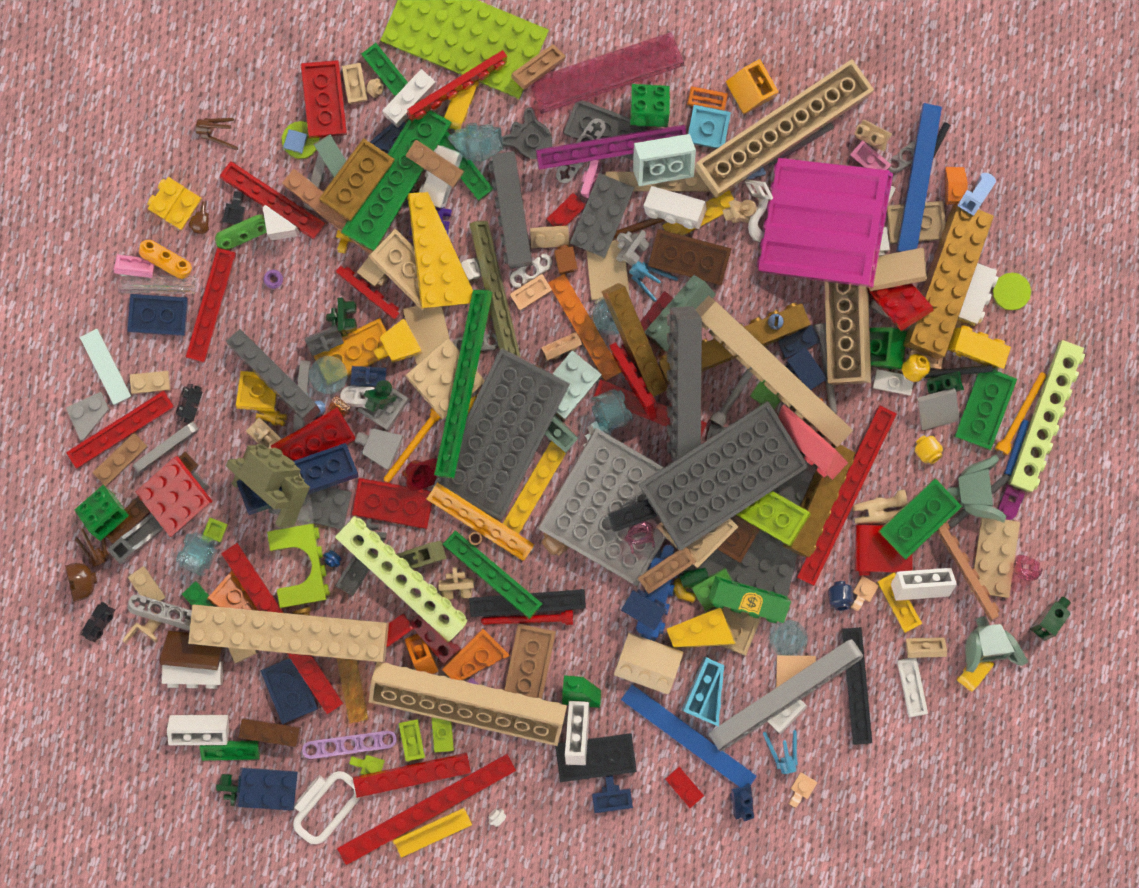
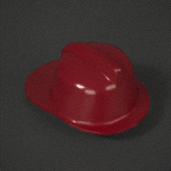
[402,458,438,491]

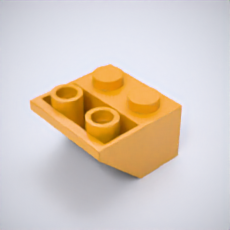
[725,59,778,115]

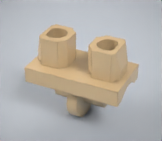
[855,120,892,151]
[722,200,757,223]
[246,418,281,449]
[438,567,474,600]

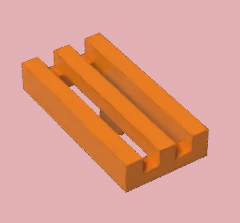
[687,86,728,111]

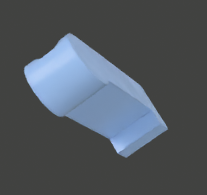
[958,173,996,216]

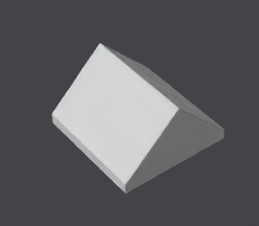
[263,205,300,240]

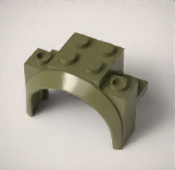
[226,444,310,527]

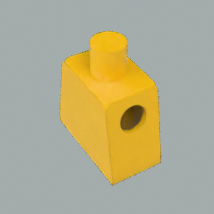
[373,319,422,363]

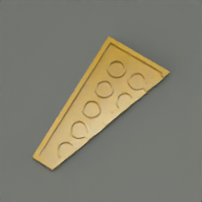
[408,192,473,309]

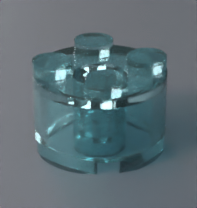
[590,297,619,335]
[591,389,632,433]
[176,532,218,576]

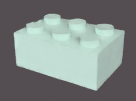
[633,134,696,186]
[553,351,602,420]

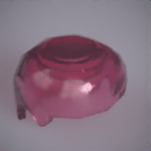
[1013,554,1043,581]

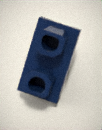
[351,366,387,387]
[730,783,754,821]

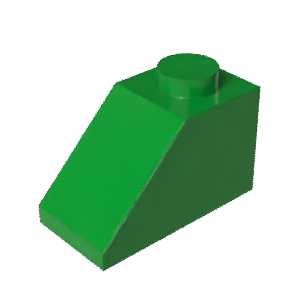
[562,675,601,708]

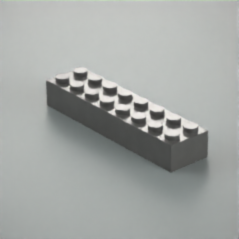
[667,306,702,461]

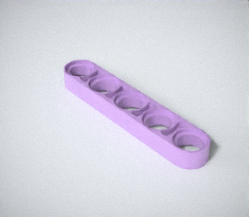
[302,730,397,759]

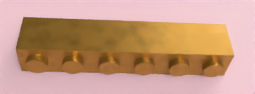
[601,283,668,397]
[783,443,855,557]

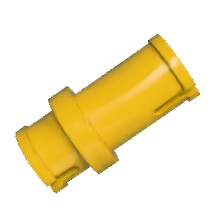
[256,410,287,426]

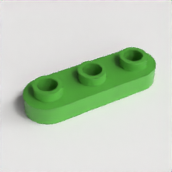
[215,215,267,250]

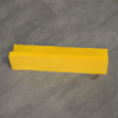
[392,807,472,858]

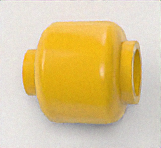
[902,354,930,382]
[914,435,943,464]

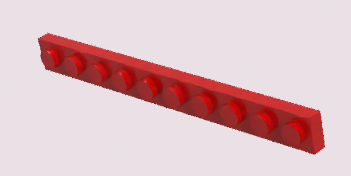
[796,405,897,586]
[221,543,344,714]
[337,754,517,865]

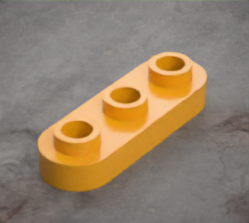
[139,240,192,279]

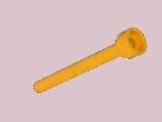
[994,372,1046,456]
[383,408,442,483]

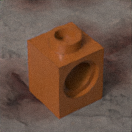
[554,245,578,275]

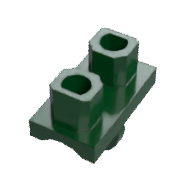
[326,297,357,337]
[926,371,964,394]
[363,380,397,412]
[216,774,238,806]

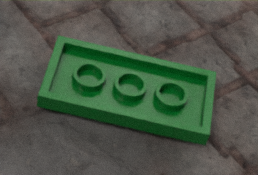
[954,365,1017,451]
[879,478,962,560]

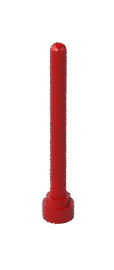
[481,610,574,626]

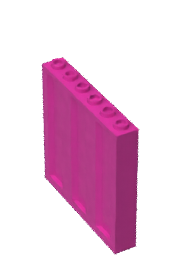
[757,158,893,288]

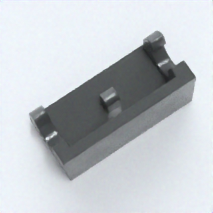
[335,555,370,596]

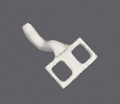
[745,179,773,242]

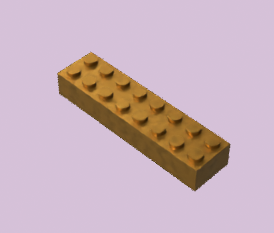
[903,201,994,360]
[658,302,811,386]

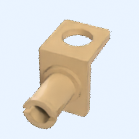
[123,613,162,644]

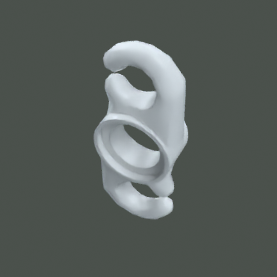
[510,254,552,288]

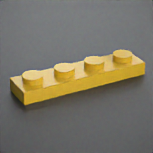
[662,190,735,235]

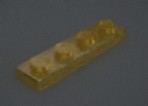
[336,658,369,724]

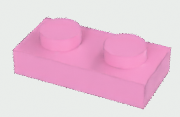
[850,140,891,170]

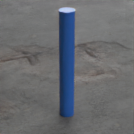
[1004,420,1030,476]

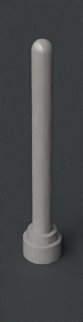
[814,323,837,414]
[710,367,753,428]

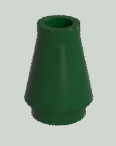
[679,567,709,589]

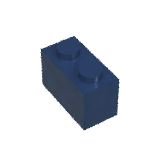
[785,347,827,390]
[621,589,667,630]

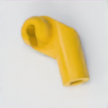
[672,578,696,603]

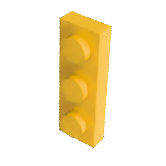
[877,572,922,633]

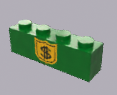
[708,576,791,624]

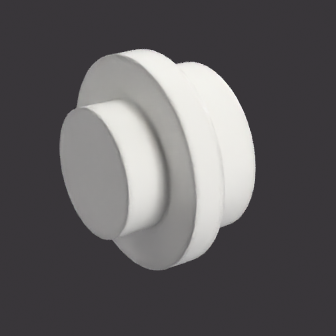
[488,808,506,827]

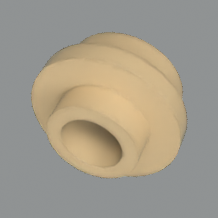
[367,79,383,98]

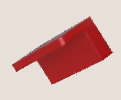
[386,613,414,649]

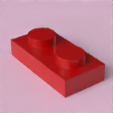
[546,193,586,227]
[665,766,704,808]

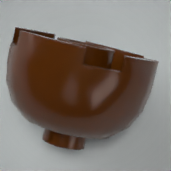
[65,563,98,602]

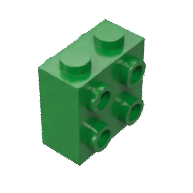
[630,84,670,127]
[74,485,129,541]

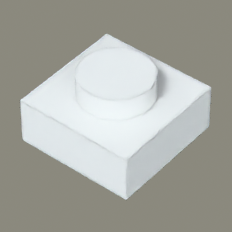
[461,258,482,280]

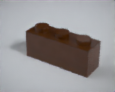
[238,718,302,747]

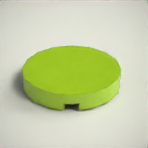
[282,121,320,159]
[993,272,1031,311]

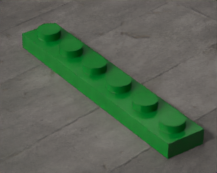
[443,530,542,619]

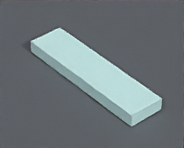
[80,329,132,405]

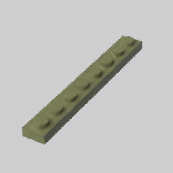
[469,221,521,357]

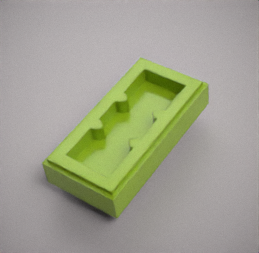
[432,717,454,753]

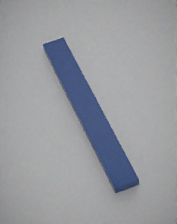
[896,103,942,252]
[621,684,757,788]

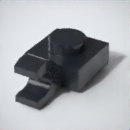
[222,191,246,225]

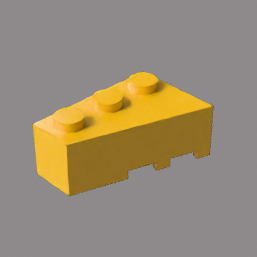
[947,325,1011,369]
[667,608,737,648]

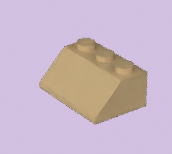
[614,633,683,695]

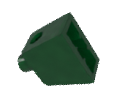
[1030,596,1071,641]

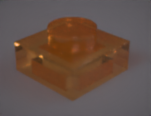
[328,395,351,418]

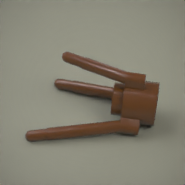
[195,118,239,150]
[75,529,109,567]

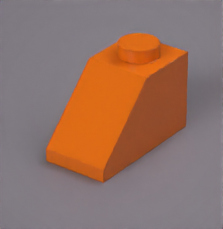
[945,167,968,205]
[405,633,439,674]

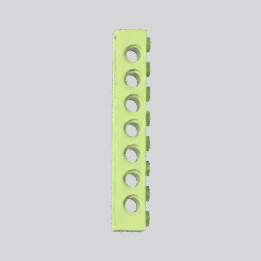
[1008,340,1085,493]
[335,516,468,642]

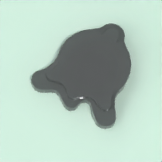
[500,107,552,159]

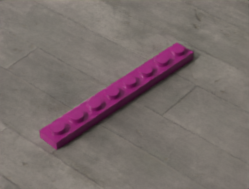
[535,124,686,170]

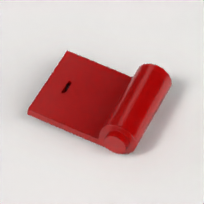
[855,525,913,576]

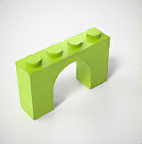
[267,523,330,608]

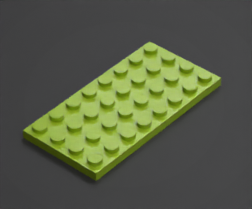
[380,0,549,99]

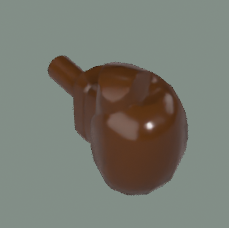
[189,201,209,234]

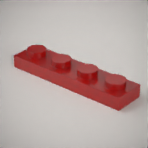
[336,265,401,321]

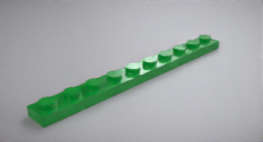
[361,42,494,201]
[434,290,493,478]

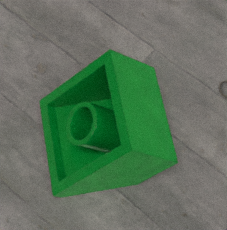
[869,327,907,369]

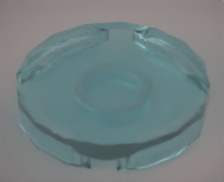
[309,356,348,394]
[769,620,808,656]

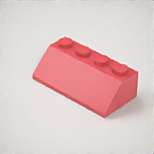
[778,404,848,480]

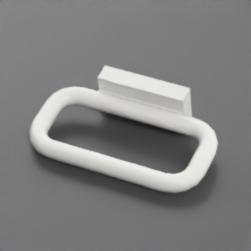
[293,771,361,844]

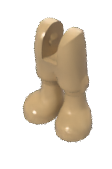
[853,489,907,525]

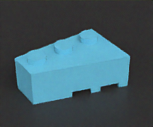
[681,657,724,727]

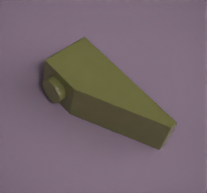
[385,541,447,569]

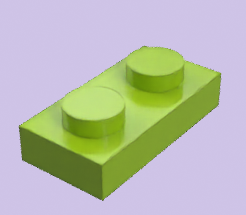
[399,719,425,761]

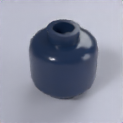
[828,581,854,611]

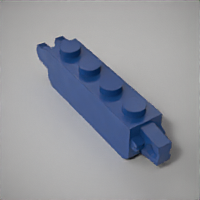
[636,545,677,642]

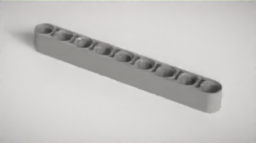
[709,639,863,751]

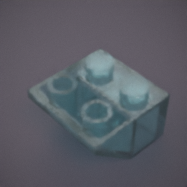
[448,123,503,161]

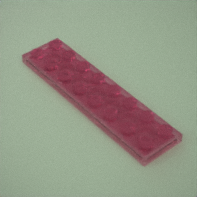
[530,32,684,114]

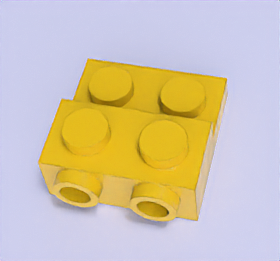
[147,177,202,231]

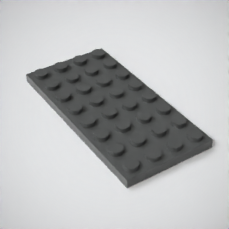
[434,348,571,521]
[638,401,808,551]

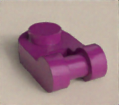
[998,484,1026,520]

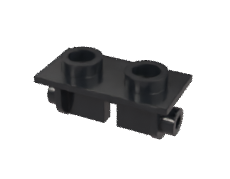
[175,384,203,424]
[81,602,116,643]

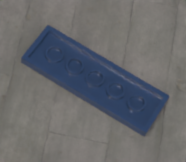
[236,443,359,515]

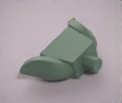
[947,454,1006,523]
[965,616,1028,672]

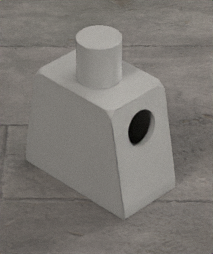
[355,429,404,470]

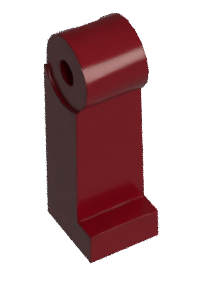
[410,614,461,664]

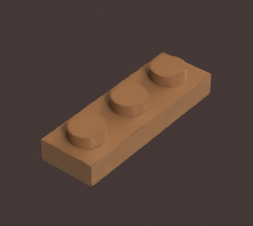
[511,44,566,90]
[406,140,464,188]
[92,433,148,487]
[638,547,697,594]

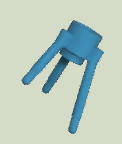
[629,261,678,302]
[763,730,798,774]

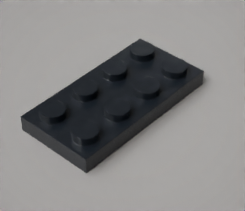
[555,733,637,782]

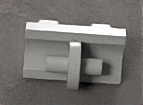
[616,230,650,266]

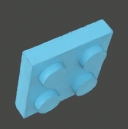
[688,105,731,149]

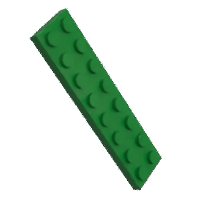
[341,110,452,251]

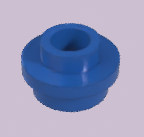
[323,550,342,568]

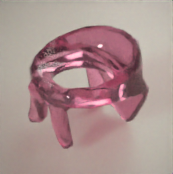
[625,521,655,554]

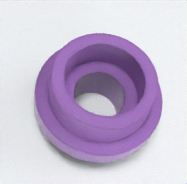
[264,270,283,289]

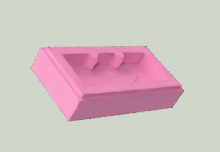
[581,160,602,199]
[114,254,155,278]

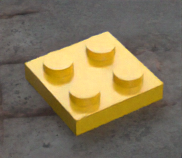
[236,371,277,412]

